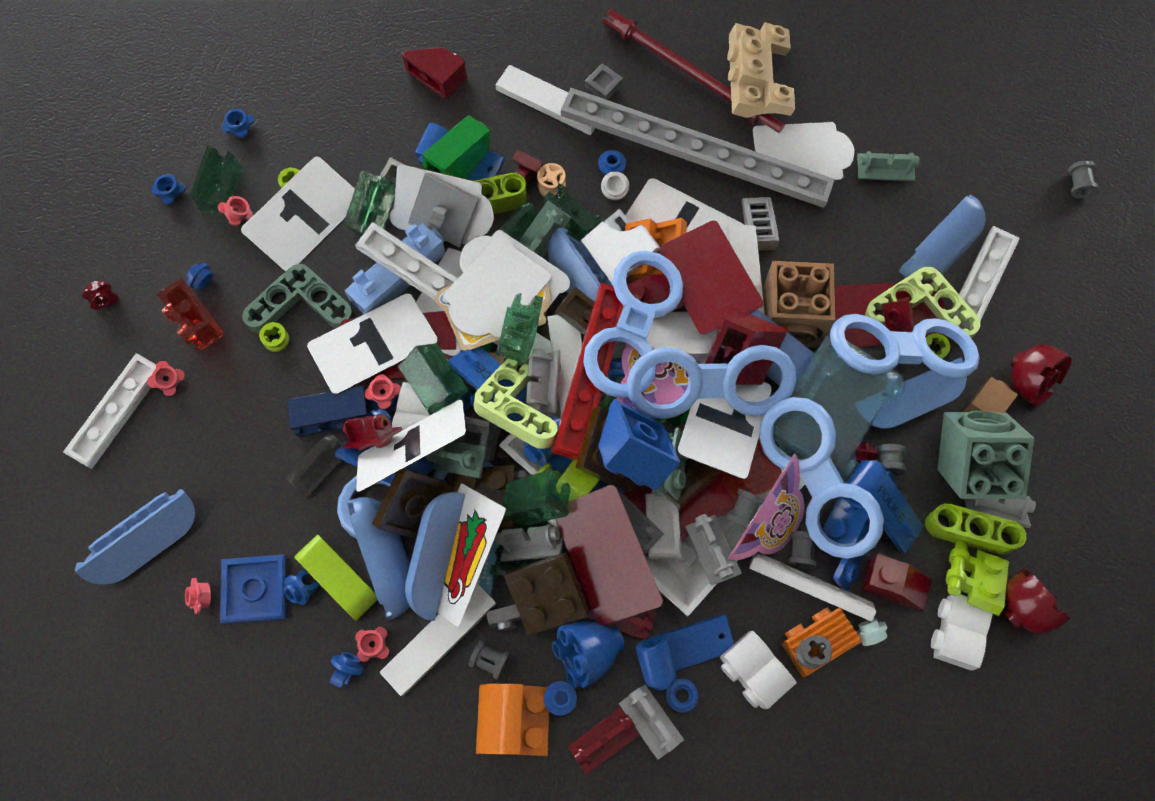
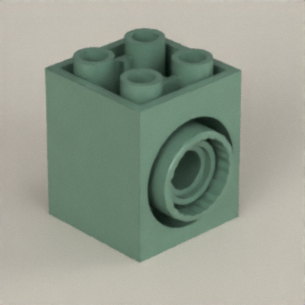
[937,411,1034,499]

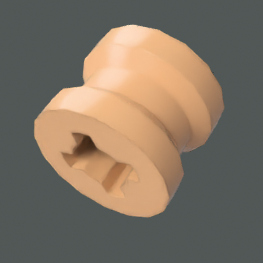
[537,163,566,199]

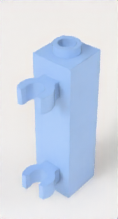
[344,223,445,315]

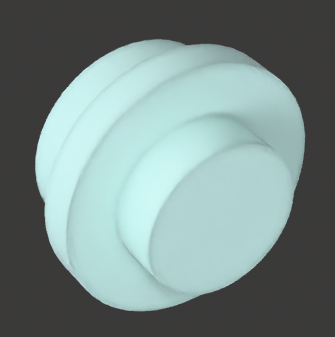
[856,618,888,646]

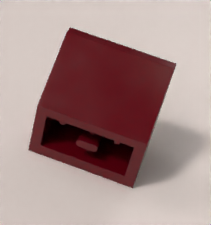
[704,306,788,385]

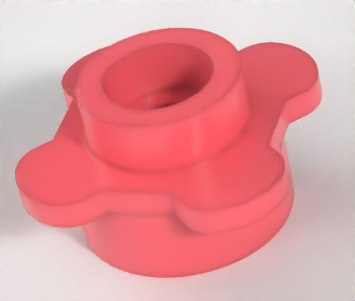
[218,196,253,226]
[147,361,185,396]
[364,374,401,409]
[185,578,211,614]
[355,627,389,662]

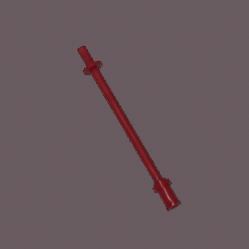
[603,8,785,133]

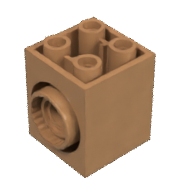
[762,261,835,348]

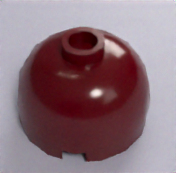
[1011,344,1072,407]
[1003,567,1070,634]

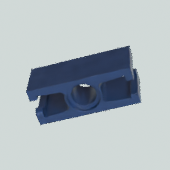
[287,386,370,437]

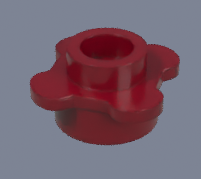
[82,281,119,310]

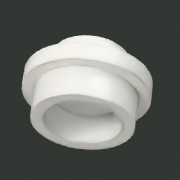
[601,172,629,200]

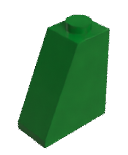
[422,115,490,179]

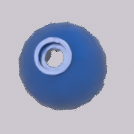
[552,620,625,689]

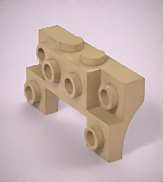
[727,22,795,118]

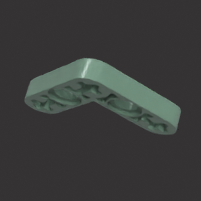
[242,264,354,333]

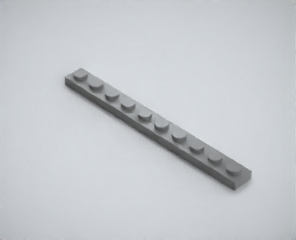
[561,88,835,208]

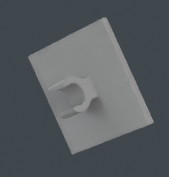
[408,173,479,248]

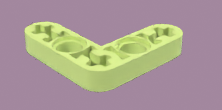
[865,267,980,339]
[474,350,557,449]

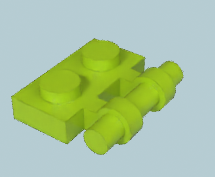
[945,541,1009,616]

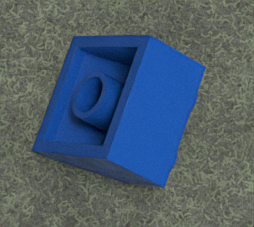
[598,399,680,490]

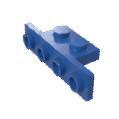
[822,470,898,591]

